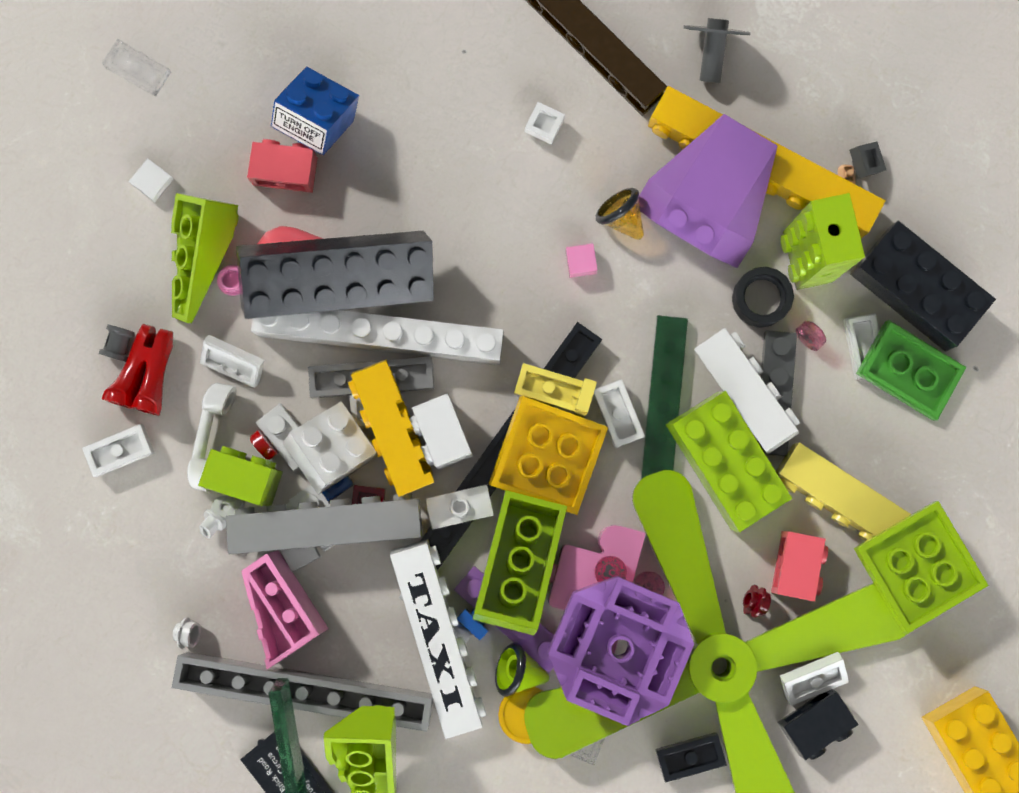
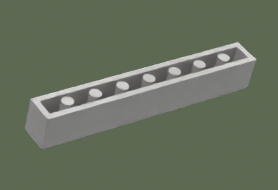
[171,652,433,732]

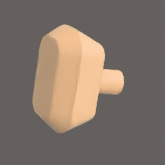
[837,164,856,184]

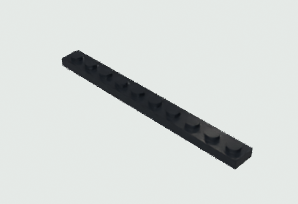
[420,322,603,571]

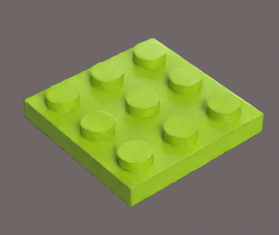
[853,501,989,634]

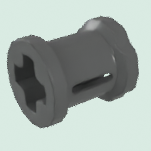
[99,324,135,362]

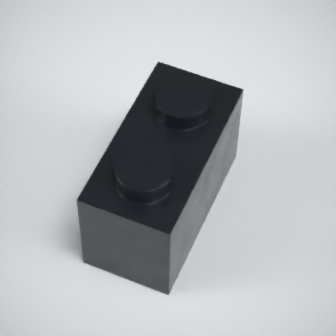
[777,689,859,760]

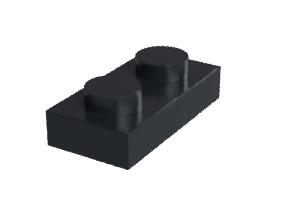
[655,732,727,783]

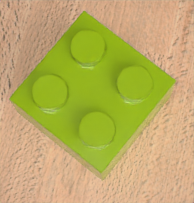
[198,446,283,506]

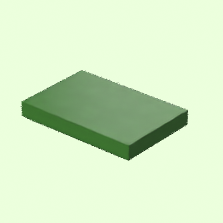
[856,320,967,421]

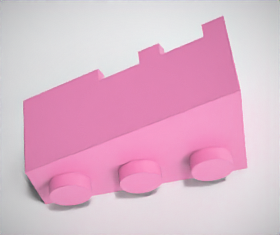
[241,550,329,669]

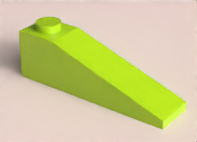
[171,193,239,323]
[323,705,396,793]

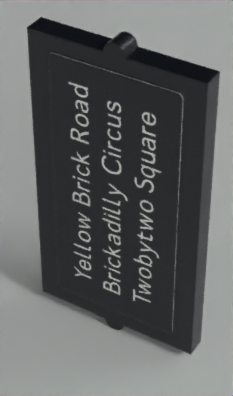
[240,725,335,793]

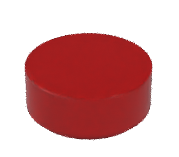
[250,429,279,460]

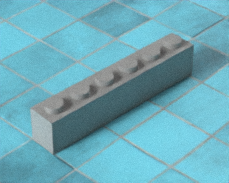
[226,493,423,554]

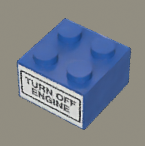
[271,66,359,156]

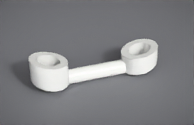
[187,383,237,492]

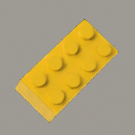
[921,686,1019,793]

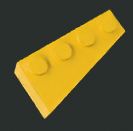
[348,359,435,497]

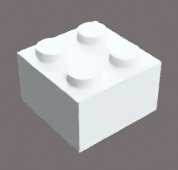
[409,393,473,470]
[283,402,377,495]

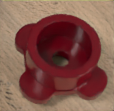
[743,584,771,618]

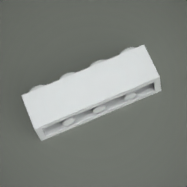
[694,328,800,454]

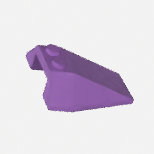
[634,114,777,268]

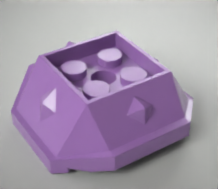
[547,576,694,726]

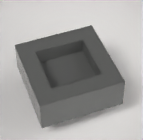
[849,141,886,179]

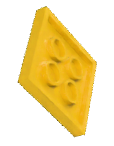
[489,395,608,515]

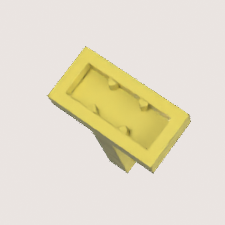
[514,363,597,418]

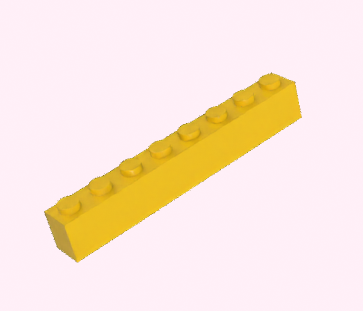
[648,86,886,239]

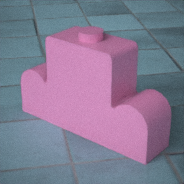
[548,525,646,654]

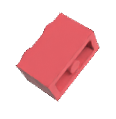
[247,139,318,193]
[771,531,828,602]

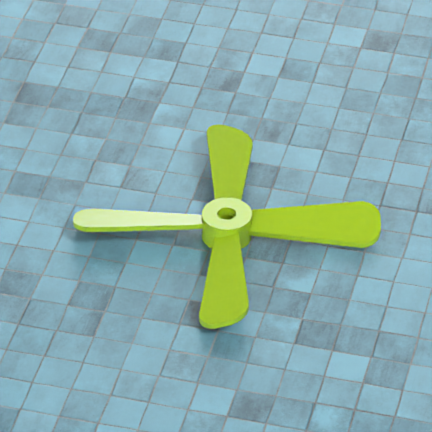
[524,470,907,793]

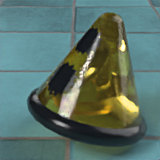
[596,188,644,240]

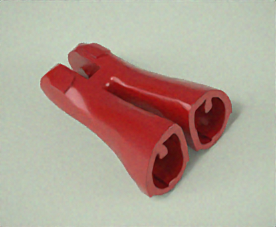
[102,324,173,416]

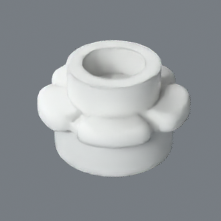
[173,618,201,649]

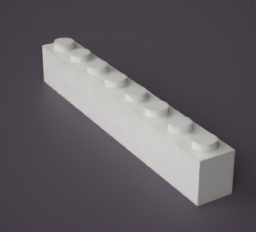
[251,310,504,365]

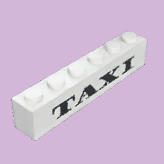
[390,539,486,739]

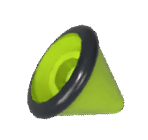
[495,643,550,697]

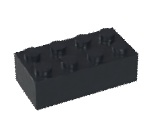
[850,220,996,352]

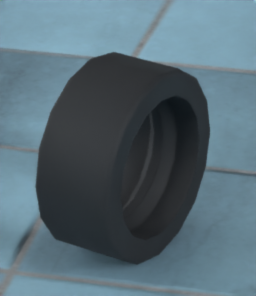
[732,267,794,328]

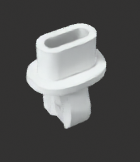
[199,495,244,539]

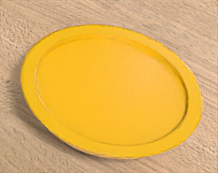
[498,687,543,744]

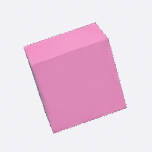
[565,244,598,278]

